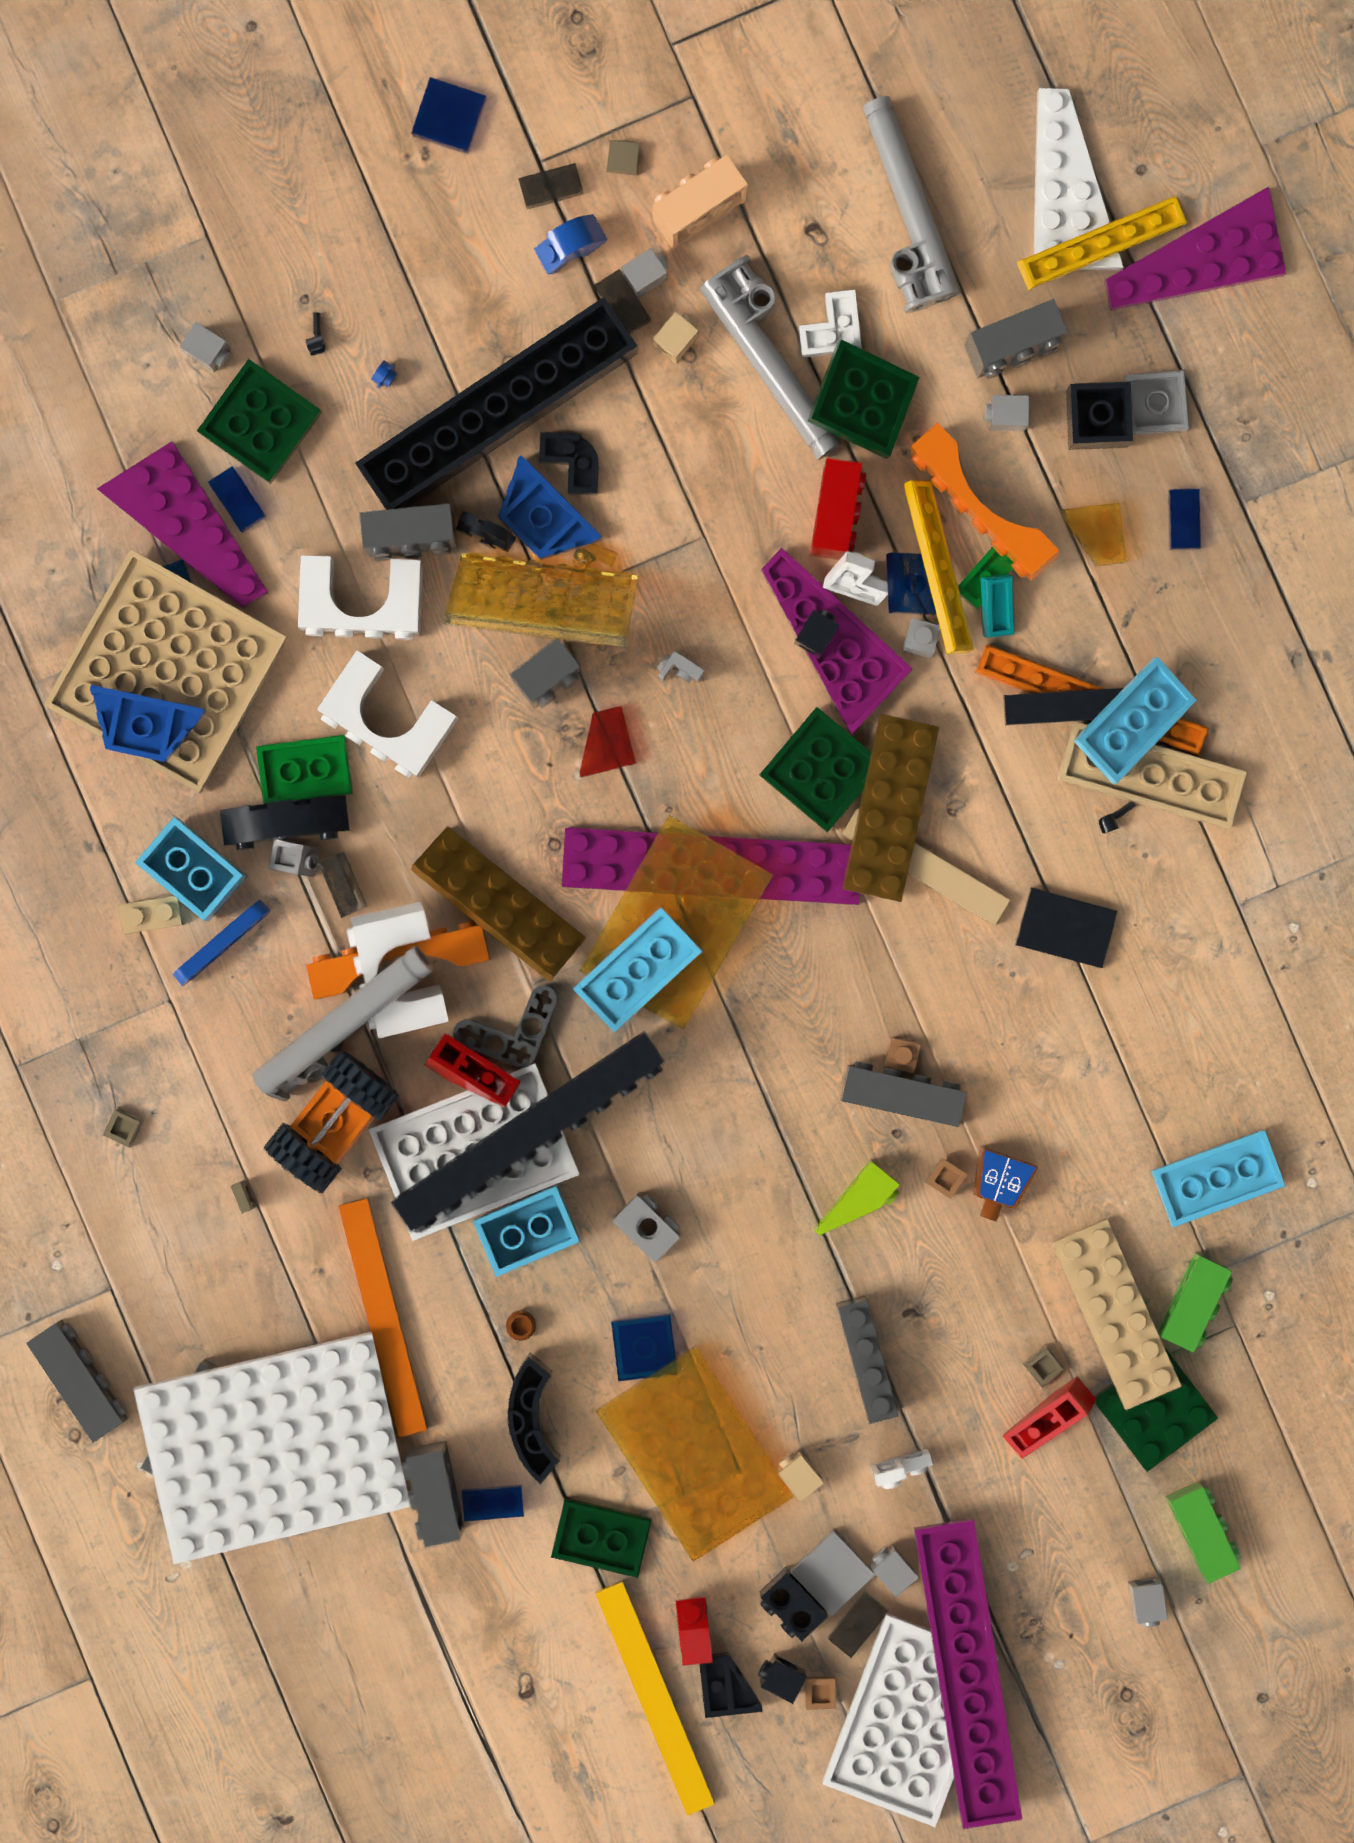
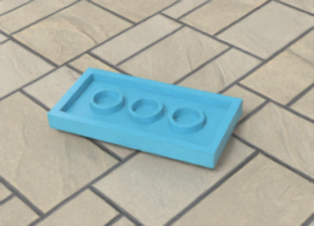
[1073,657,1197,784]
[573,907,702,1033]
[1151,1129,1285,1227]

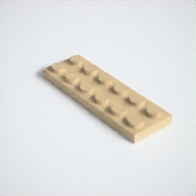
[1057,722,1247,830]
[1052,1219,1181,1410]

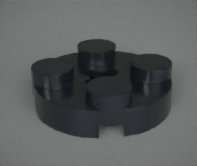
[456,511,516,553]

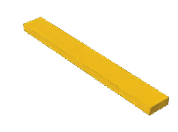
[595,1580,715,1816]

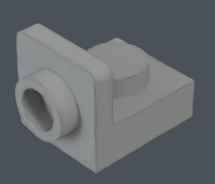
[657,651,704,683]
[268,840,319,877]

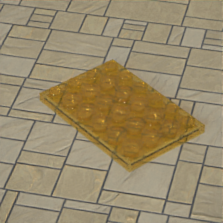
[444,552,638,647]
[580,815,773,1030]
[596,1345,793,1562]

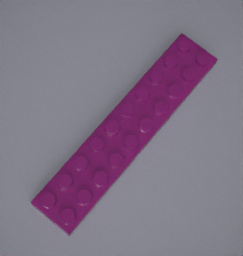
[562,827,860,905]
[914,1518,1023,1829]

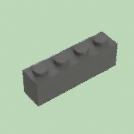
[840,1061,967,1127]
[836,1296,899,1424]
[26,1320,128,1443]

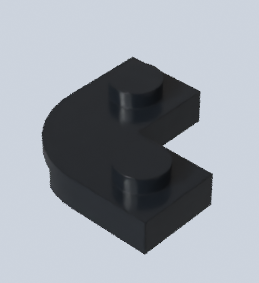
[539,432,599,495]

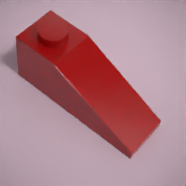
[424,1033,521,1108]
[1003,1376,1096,1459]

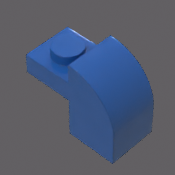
[534,214,608,275]

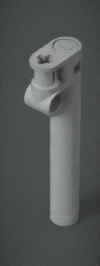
[862,96,961,313]
[700,255,842,460]
[252,946,434,1101]

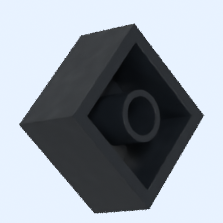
[1066,381,1133,450]

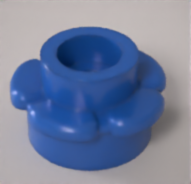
[371,360,397,388]

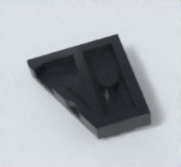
[699,1652,763,1718]

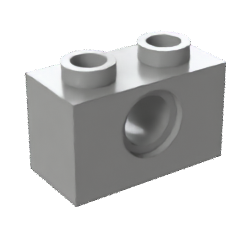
[612,1193,680,1263]

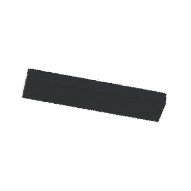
[1003,688,1124,726]

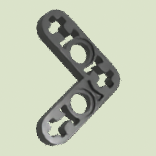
[453,985,557,1068]

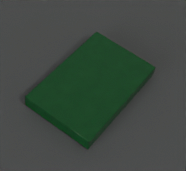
[551,1497,652,1578]

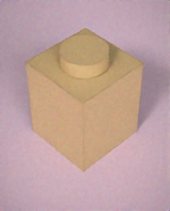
[653,311,698,364]
[777,1451,824,1502]

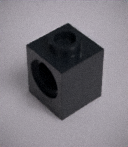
[794,609,839,659]
[758,1654,807,1704]

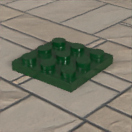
[807,339,920,459]
[197,358,322,484]
[759,707,871,833]
[1095,1346,1218,1472]

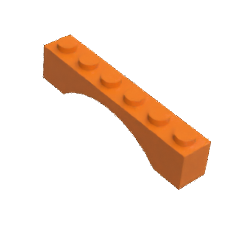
[911,422,1060,582]
[306,921,491,1000]

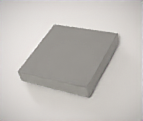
[1124,370,1190,435]
[790,1530,875,1616]

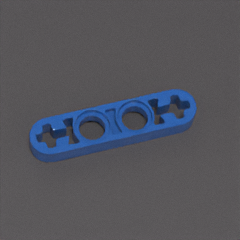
[172,899,271,986]

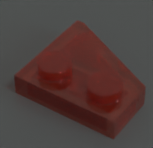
[579,706,636,778]

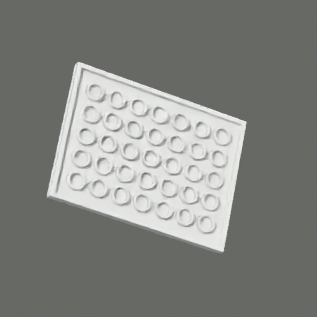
[134,1331,411,1564]

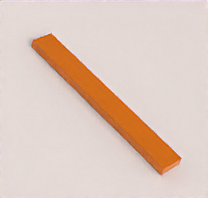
[975,644,1209,757]
[338,1198,428,1438]

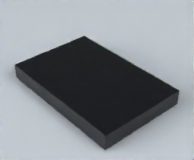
[1015,888,1118,969]

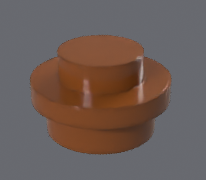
[506,1310,536,1341]

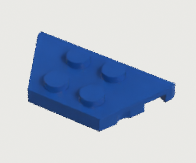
[498,455,602,560]
[90,685,206,762]

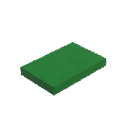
[256,735,353,804]

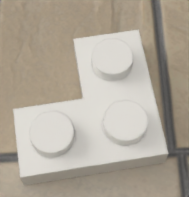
[799,290,862,358]
[823,551,891,606]
[870,1449,933,1489]

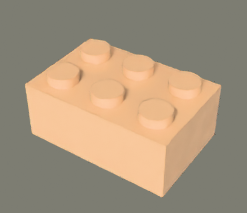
[653,155,748,250]

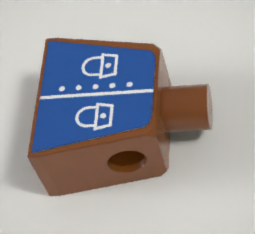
[973,1147,1038,1222]

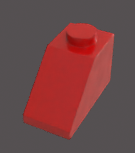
[675,1597,713,1666]

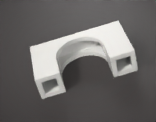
[298,555,423,640]
[317,650,458,779]
[346,901,449,1039]

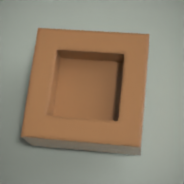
[884,1037,921,1073]
[925,1157,967,1199]
[805,1676,836,1710]

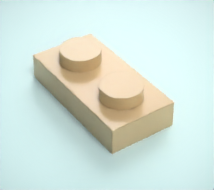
[118,896,184,935]

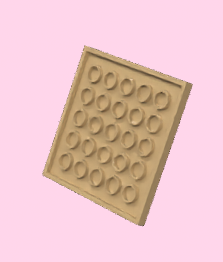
[44,549,288,793]

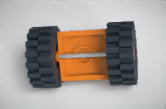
[264,1050,400,1193]

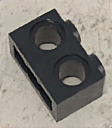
[760,1567,828,1642]

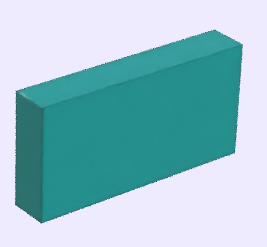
[981,574,1014,638]

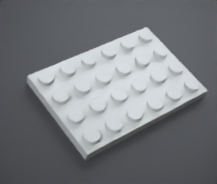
[369,1063,580,1241]
[822,1613,999,1827]

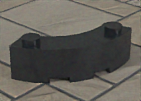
[220,795,350,850]
[508,1352,561,1485]

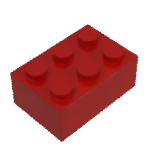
[810,458,866,560]

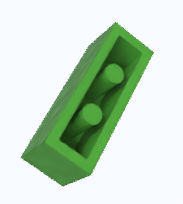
[1157,1253,1233,1353]
[1165,1481,1241,1584]

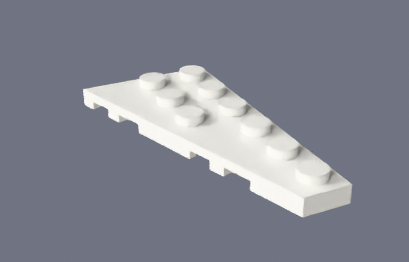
[1033,88,1124,270]

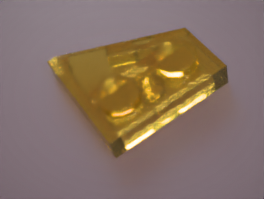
[1061,503,1127,567]

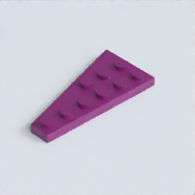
[1104,186,1286,311]
[97,441,269,608]
[761,547,913,735]

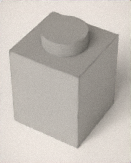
[621,248,669,299]
[180,322,230,372]
[984,395,1029,431]
[902,618,940,659]
[870,1545,919,1597]
[1128,1578,1168,1627]

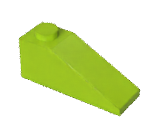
[814,1160,900,1235]

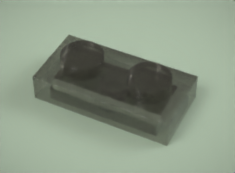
[518,163,584,210]
[594,269,651,334]
[319,852,367,918]
[827,1591,889,1658]

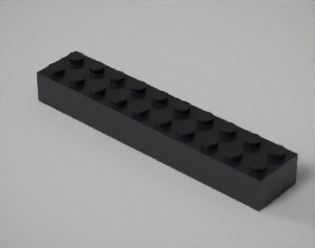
[355,297,638,510]
[391,1030,665,1233]

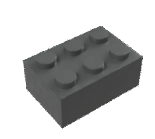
[964,299,1068,379]
[360,504,458,561]
[509,637,580,708]
[402,1441,465,1548]

